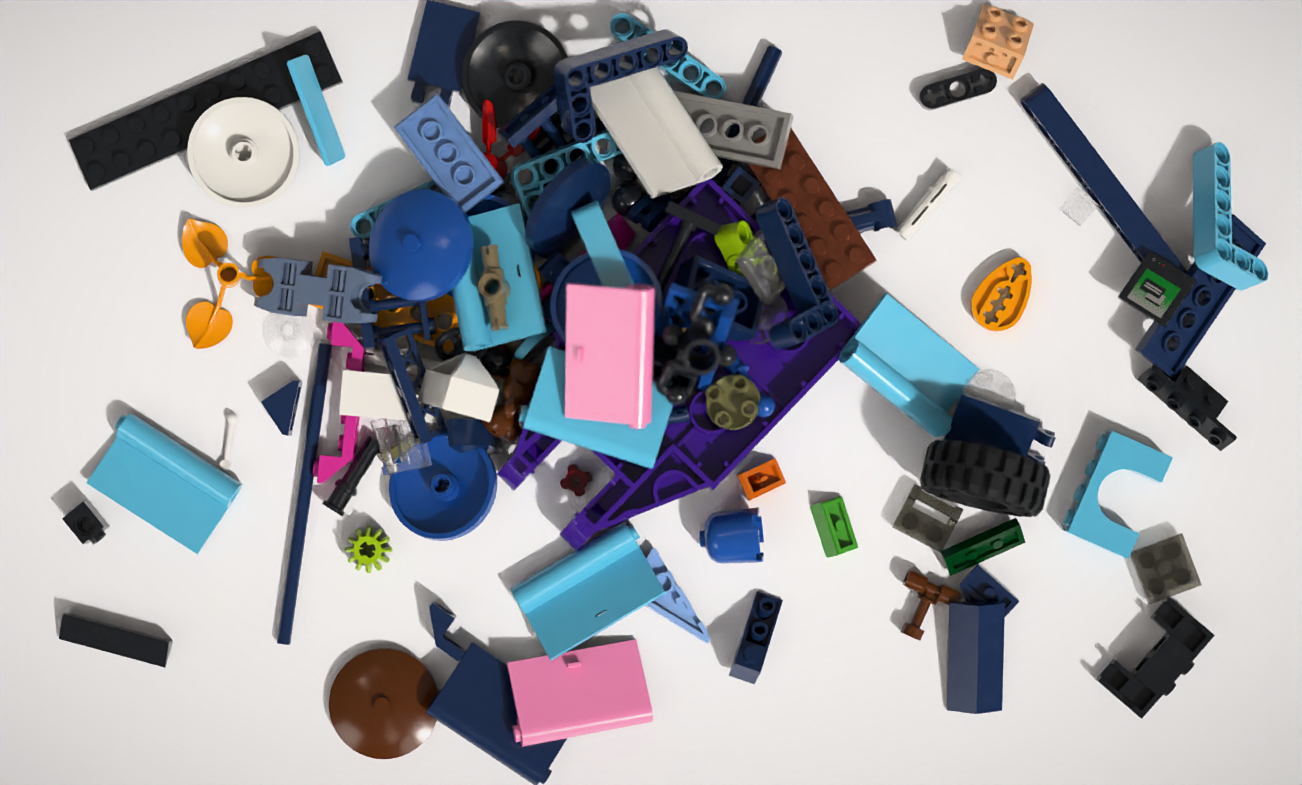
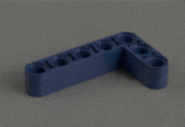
[554,29,688,143]
[756,197,838,350]

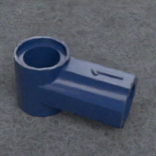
[846,199,897,234]

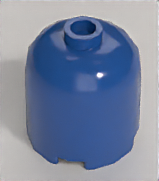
[699,507,764,564]

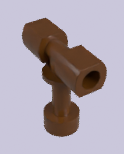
[900,570,961,641]

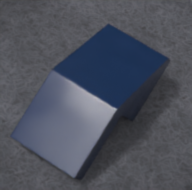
[446,419,502,455]
[429,601,466,662]

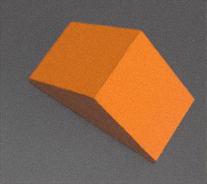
[737,458,786,501]

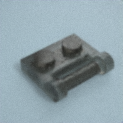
[892,483,963,553]

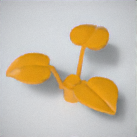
[182,219,279,349]

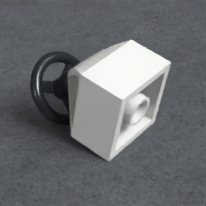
[417,327,499,422]

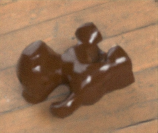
[480,358,541,442]

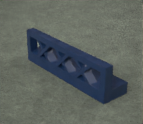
[378,328,447,444]

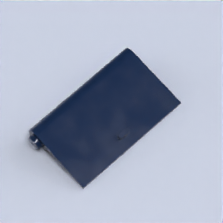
[425,642,567,785]

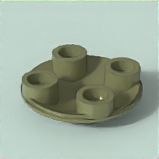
[706,374,760,430]

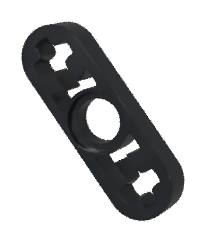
[918,68,997,111]

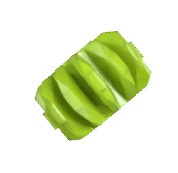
[345,526,393,573]

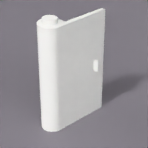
[590,67,723,198]

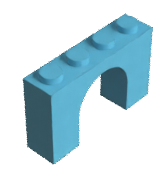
[1062,431,1173,559]

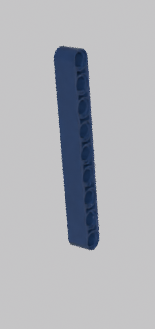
[1020,83,1187,273]

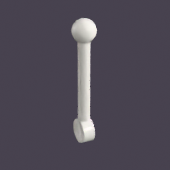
[219,413,238,470]

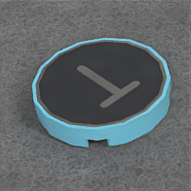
[512,322,556,363]

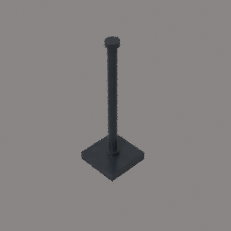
[657,200,721,292]

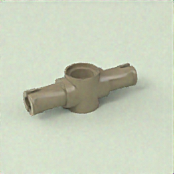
[478,245,510,331]

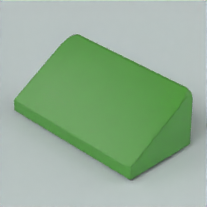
[810,496,859,558]

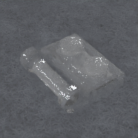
[371,418,432,476]

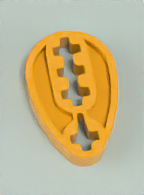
[970,257,1032,332]

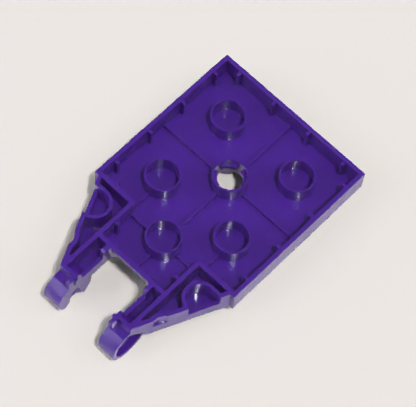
[497,179,862,551]

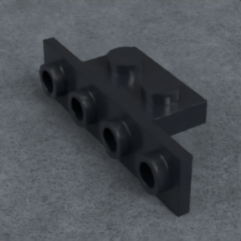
[1137,365,1237,451]

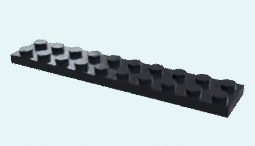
[69,31,343,191]

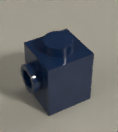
[721,165,760,205]

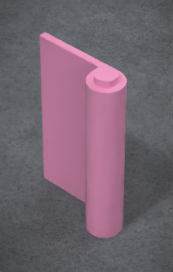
[565,283,655,429]
[507,639,653,746]

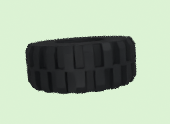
[920,439,1051,517]

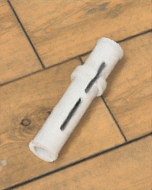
[894,167,961,241]

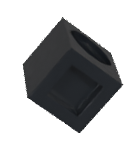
[62,501,110,545]

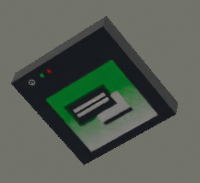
[1118,251,1197,328]

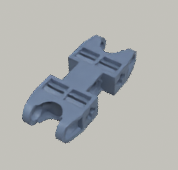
[254,258,382,324]

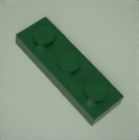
[940,518,1026,576]

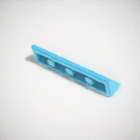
[287,54,346,166]

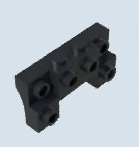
[1095,597,1215,719]

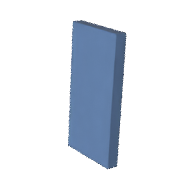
[394,93,505,213]

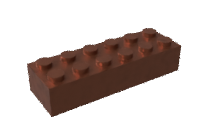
[748,128,877,291]

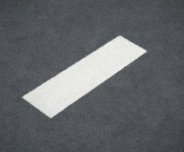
[339,370,503,424]

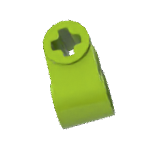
[714,221,761,277]

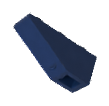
[728,591,783,684]

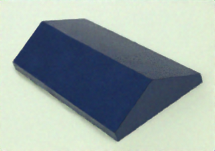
[947,602,1005,714]

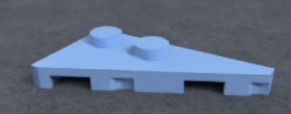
[645,548,711,644]

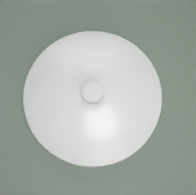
[187,97,299,208]

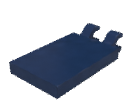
[408,0,481,108]
[943,391,1056,465]

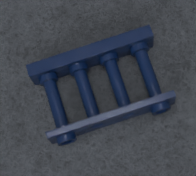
[498,71,607,187]
[349,237,436,350]

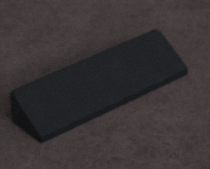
[59,612,173,668]

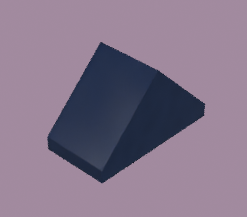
[261,380,303,436]

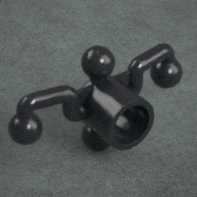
[656,283,737,406]

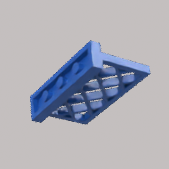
[656,283,740,391]

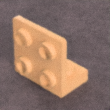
[962,4,1034,80]

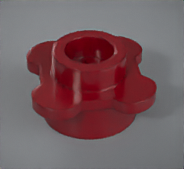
[560,464,592,496]

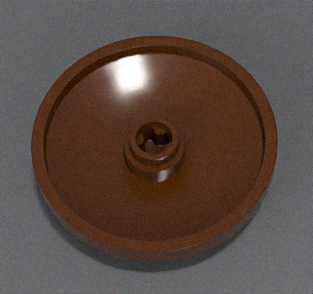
[329,648,439,759]

